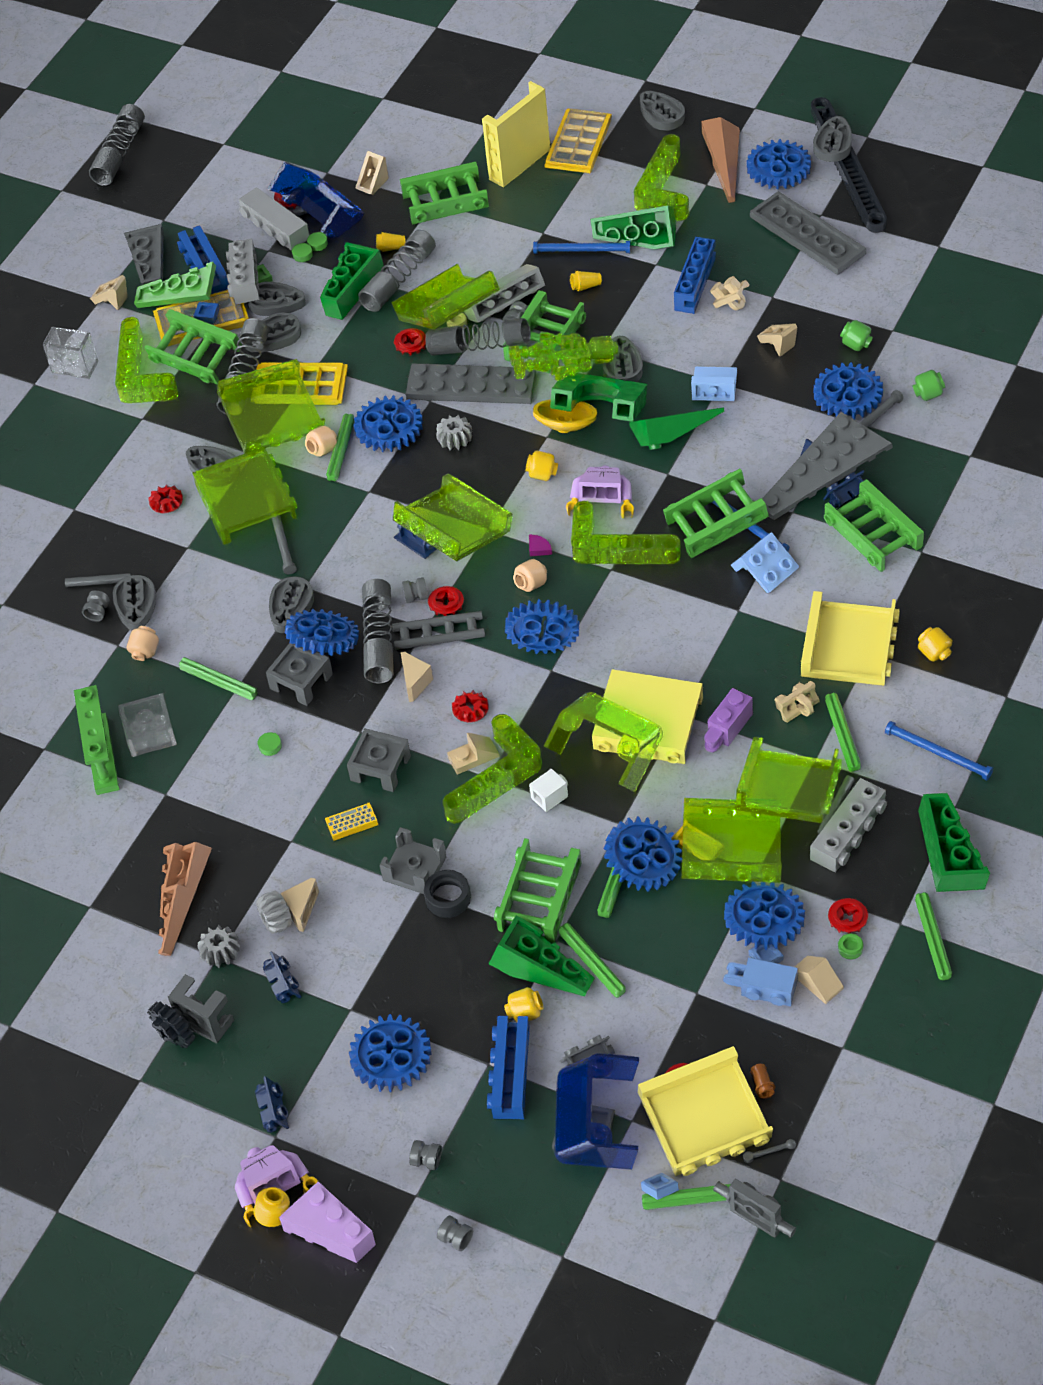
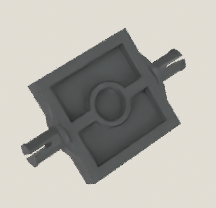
[713,1178,796,1238]

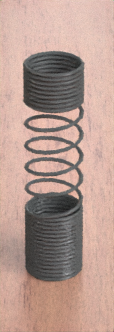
[89,104,145,185]
[358,230,436,312]
[217,318,270,416]
[425,318,531,356]
[362,578,394,683]

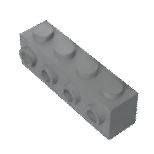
[239,187,309,250]
[226,238,260,304]
[460,264,545,323]
[810,778,887,873]

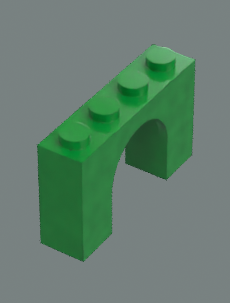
[550,371,647,422]

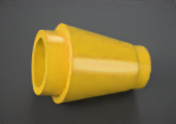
[376,232,405,252]
[570,271,602,291]

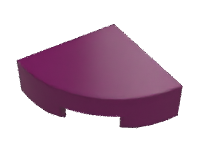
[529,534,552,556]

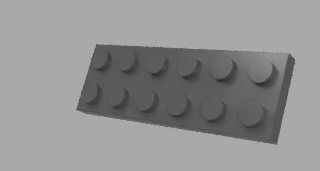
[750,191,866,275]
[405,364,536,404]

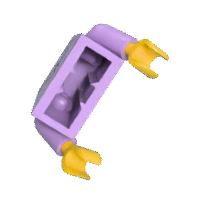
[566,465,634,518]
[235,1145,318,1227]

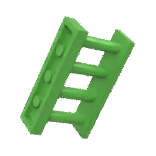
[400,162,489,225]
[503,290,586,373]
[144,309,242,385]
[663,469,769,558]
[824,479,924,572]
[74,685,120,795]
[494,838,582,943]

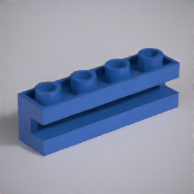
[177,225,229,294]
[674,237,716,314]
[487,1016,530,1119]

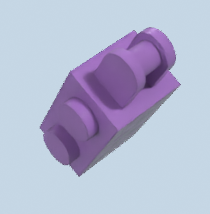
[704,688,753,752]

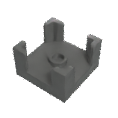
[266,643,333,706]
[347,728,411,792]
[380,827,447,894]
[168,974,234,1043]

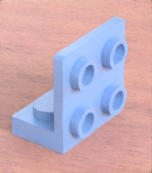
[691,366,737,401]
[731,532,799,593]

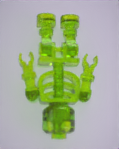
[509,332,618,381]

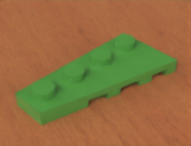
[134,261,216,308]

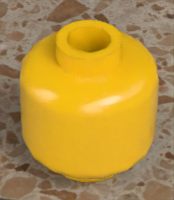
[525,451,558,481]
[918,627,953,661]
[504,987,544,1022]
[254,1187,290,1227]

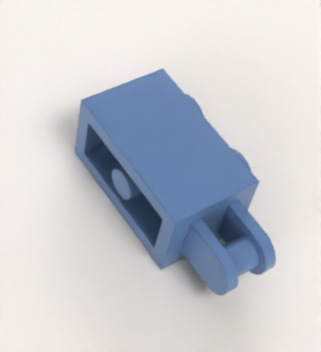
[723,957,798,1006]

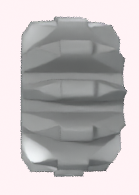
[436,415,472,450]
[256,890,292,934]
[198,925,240,968]

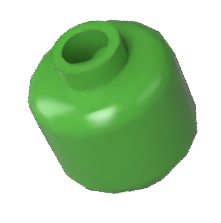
[840,320,873,351]
[912,370,946,401]

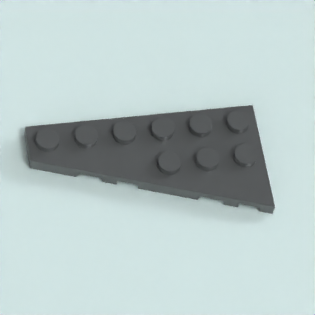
[762,412,893,520]

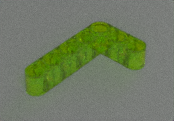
[633,134,689,221]
[115,317,179,404]
[571,501,681,564]
[443,714,542,824]

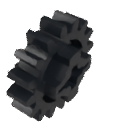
[147,1001,196,1048]

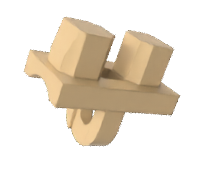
[710,276,750,311]
[775,681,820,723]

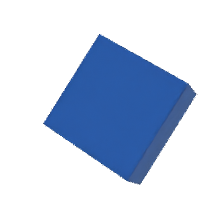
[193,302,220,324]

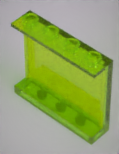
[392,264,500,329]
[217,359,325,454]
[192,447,298,545]
[393,473,513,562]
[735,737,842,823]
[681,798,782,883]

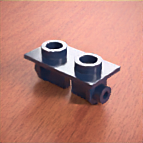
[823,470,866,508]
[394,521,440,559]
[263,951,301,1003]
[255,1076,289,1132]

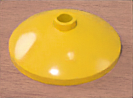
[533,399,597,433]

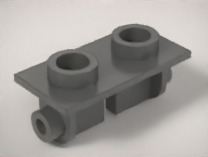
[560,1035,615,1075]

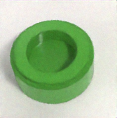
[307,232,328,251]
[292,243,313,262]
[258,732,282,756]
[838,933,863,959]

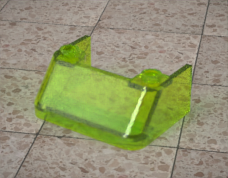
[544,692,663,792]

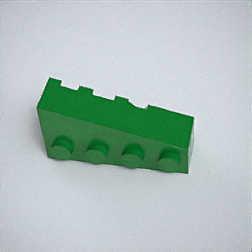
[320,242,385,320]
[918,793,990,892]

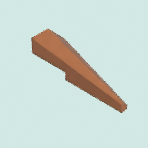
[702,117,740,203]
[158,842,212,956]

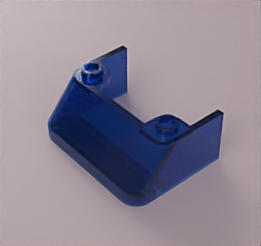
[267,162,365,238]
[554,1053,639,1170]

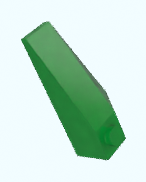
[590,206,676,249]
[629,407,725,450]
[489,915,595,997]

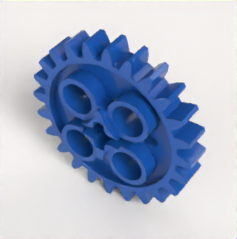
[747,139,811,190]
[813,362,883,420]
[354,395,423,452]
[505,599,580,654]
[285,609,359,656]
[603,816,683,892]
[724,880,805,950]
[349,1014,432,1092]

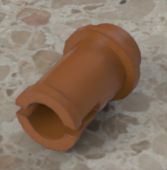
[750,1064,775,1099]

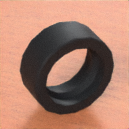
[423,870,471,918]

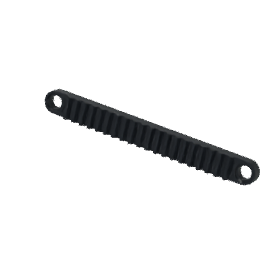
[811,97,887,233]

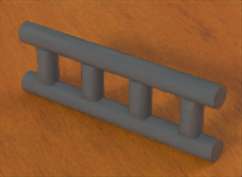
[392,611,485,650]

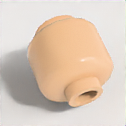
[305,426,337,457]
[513,559,547,592]
[126,626,159,661]

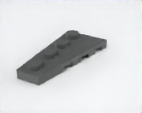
[124,224,164,285]

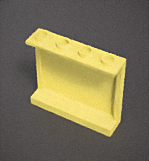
[482,81,550,188]
[801,591,900,686]
[592,669,703,764]
[638,1046,773,1176]

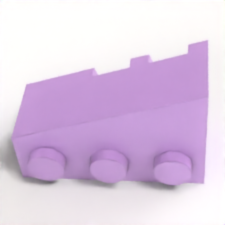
[279,1182,376,1263]

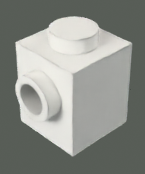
[529,769,568,812]

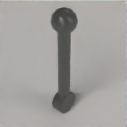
[743,1139,796,1163]

